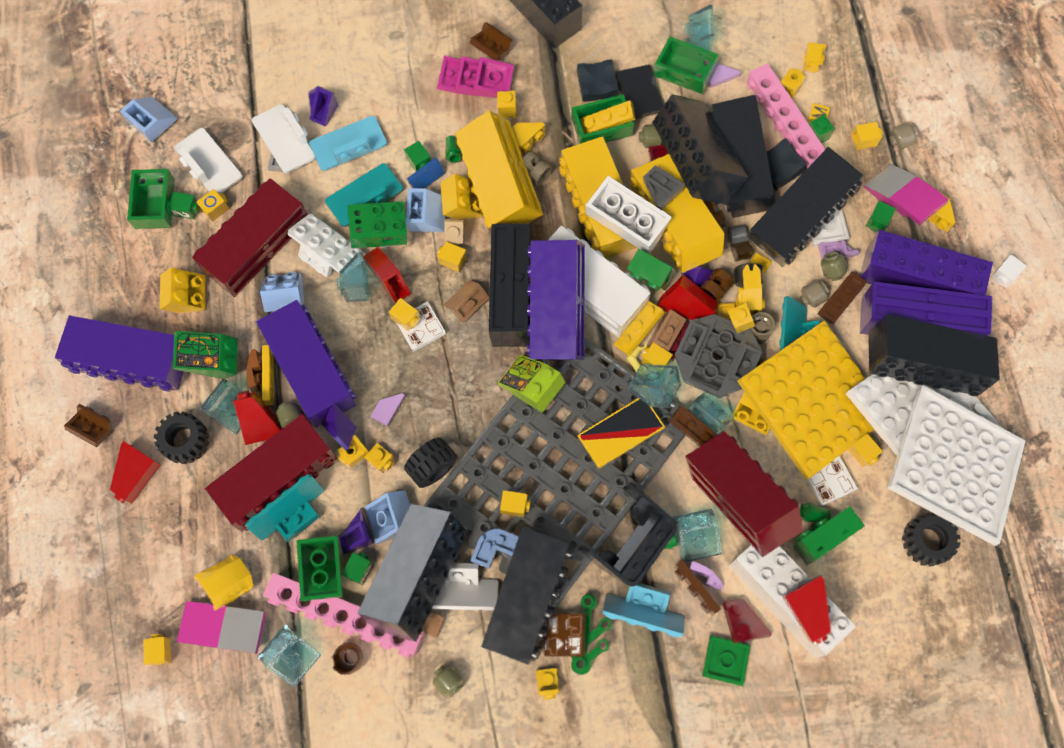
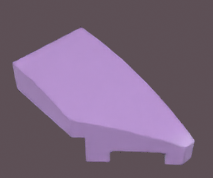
[818,240,860,260]
[689,561,723,591]

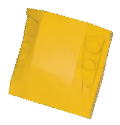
[194,554,254,610]

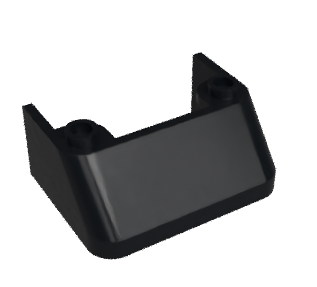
[578,486,677,586]

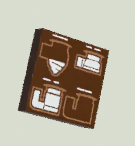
[544,614,586,657]

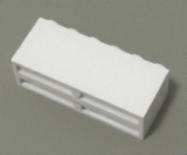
[549,226,650,338]
[729,545,856,658]

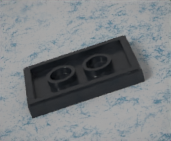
[616,64,663,119]

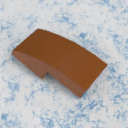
[247,349,262,392]

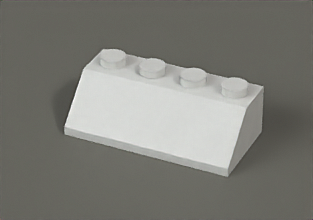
[586,176,671,254]

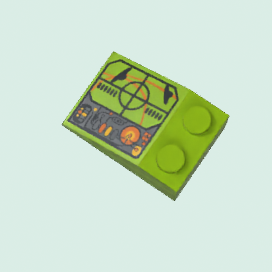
[497,355,565,413]

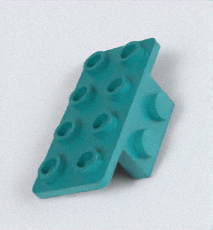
[325,163,403,227]
[779,296,821,351]
[245,474,324,542]

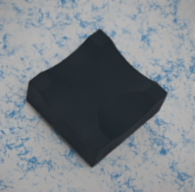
[577,59,618,102]
[766,138,807,191]

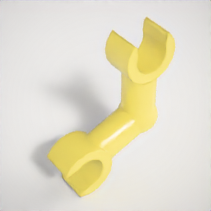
[627,343,648,377]

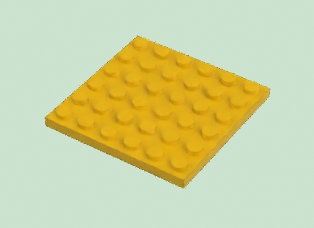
[737,320,874,480]

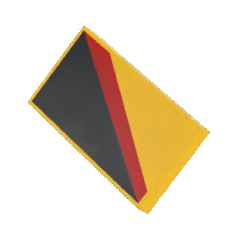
[577,395,665,469]

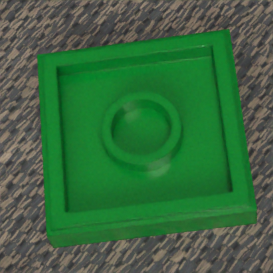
[701,635,751,687]

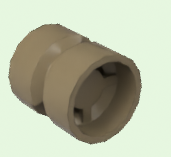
[523,151,552,186]
[750,312,775,344]

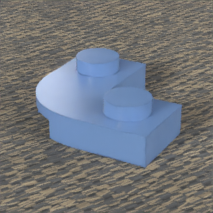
[471,529,519,569]

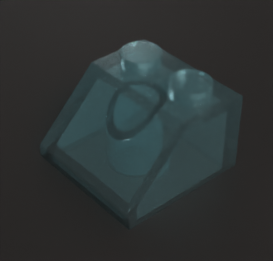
[684,5,714,51]
[337,252,369,302]
[628,364,681,408]
[199,378,242,435]
[688,392,734,435]
[673,509,721,562]
[257,624,321,687]

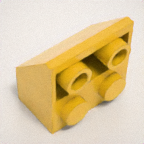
[440,174,484,220]
[160,267,205,313]
[731,392,770,435]

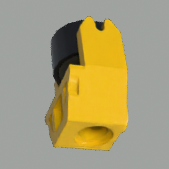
[734,263,765,316]

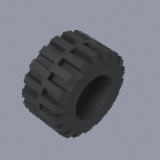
[154,412,209,464]
[404,437,458,488]
[902,513,961,567]

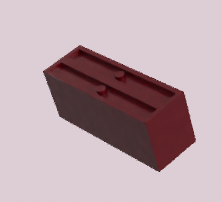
[192,178,308,298]
[204,414,337,532]
[685,431,803,558]

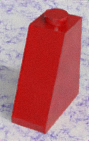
[363,247,411,304]
[657,275,718,320]
[233,391,282,445]
[110,441,160,504]
[782,575,831,644]

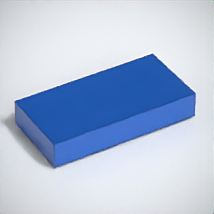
[407,158,445,189]

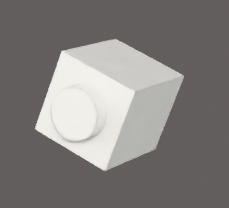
[991,254,1027,289]

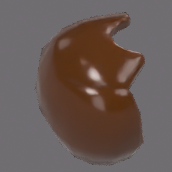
[332,643,363,675]

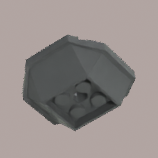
[675,314,763,398]

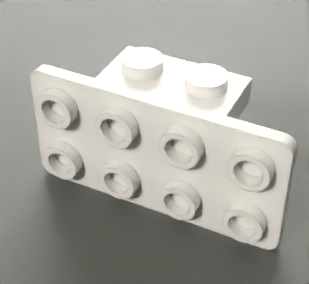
[252,104,315,174]
[174,128,242,194]
[288,214,366,278]
[432,563,499,610]

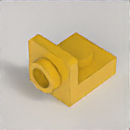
[364,443,395,474]
[536,668,559,700]

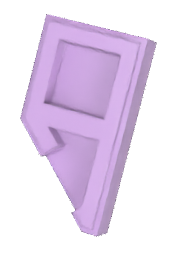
[709,64,741,88]
[370,394,405,427]

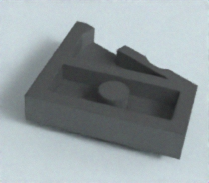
[643,165,685,210]

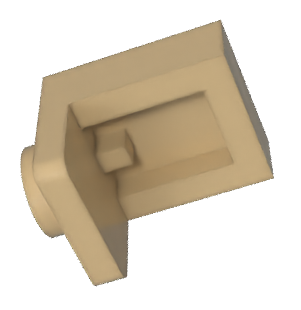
[444,219,465,245]

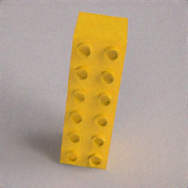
[455,110,543,229]
[559,136,637,259]
[629,154,724,273]

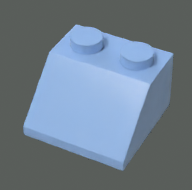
[364,490,410,544]

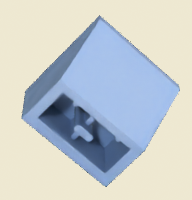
[120,97,177,143]
[406,188,446,232]
[260,272,304,312]

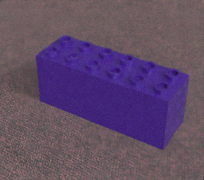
[860,230,993,295]
[527,240,585,360]
[859,282,992,336]
[256,300,356,428]
[54,315,184,392]

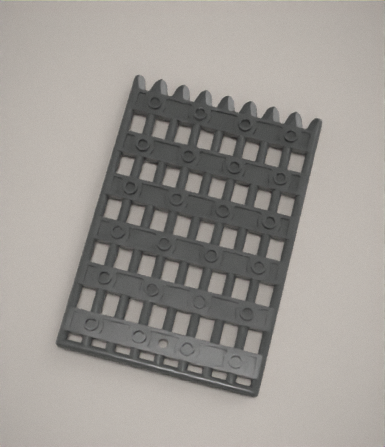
[424,337,695,609]

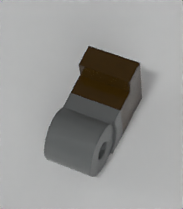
[728,225,754,262]

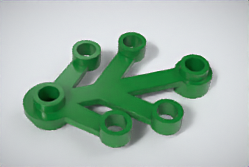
[571,594,613,675]

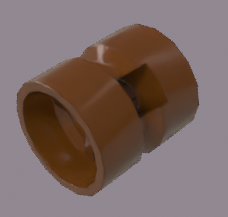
[699,268,734,302]

